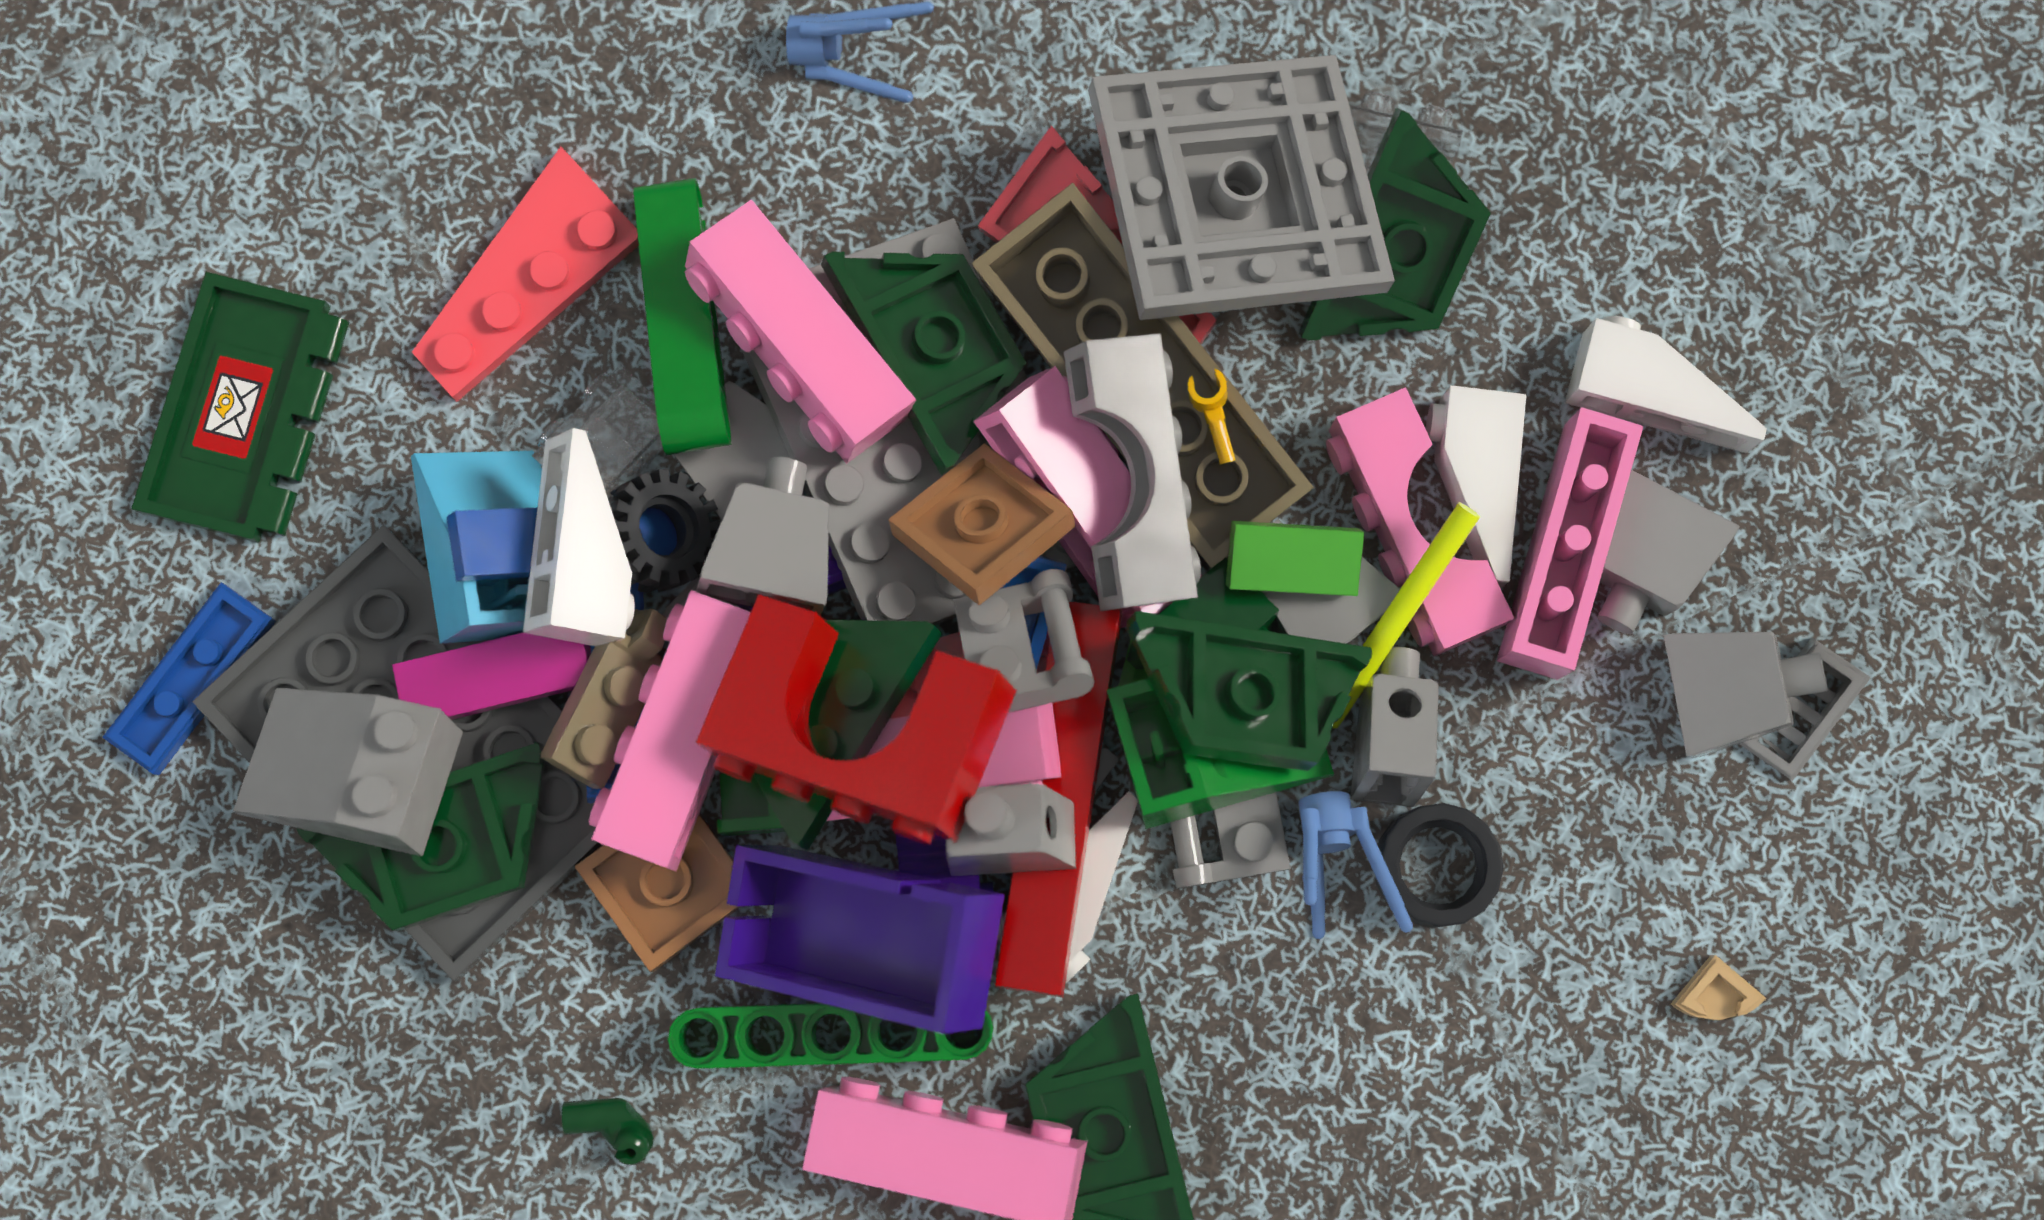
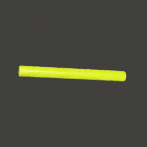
[1333,502,1480,729]

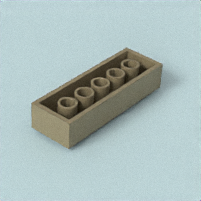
[971,183,1314,570]

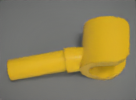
[1188,369,1235,465]

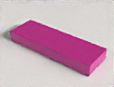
[392,633,591,720]

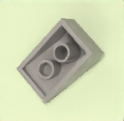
[233,688,463,856]

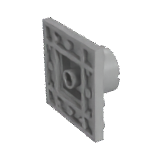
[1088,55,1395,320]

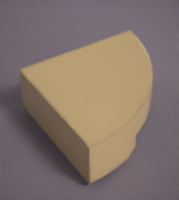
[1671,955,1766,1020]

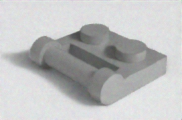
[953,569,1094,713]
[1170,792,1291,889]

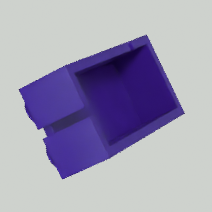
[715,845,1005,1034]

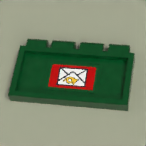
[131,272,350,543]

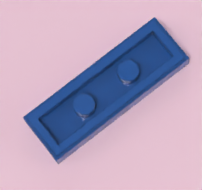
[103,582,276,776]

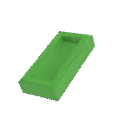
[1226,521,1364,596]

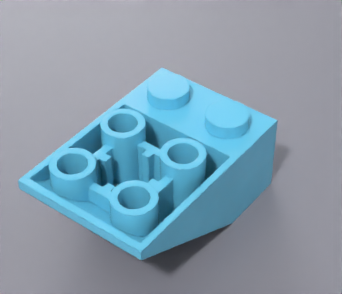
[411,451,542,644]

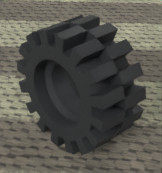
[608,469,722,593]

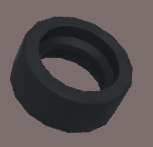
[1376,803,1504,928]

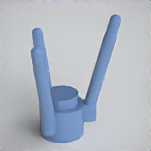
[786,1,934,103]
[1298,791,1413,939]

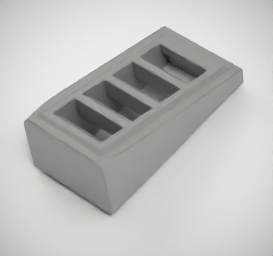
[1740,637,1871,781]

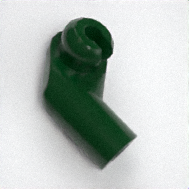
[562,1098,654,1165]

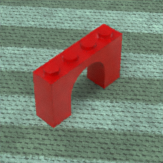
[695,594,1017,845]

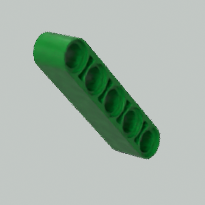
[633,178,731,456]
[668,1003,994,1069]

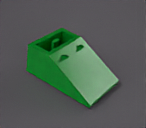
[1107,678,1334,829]

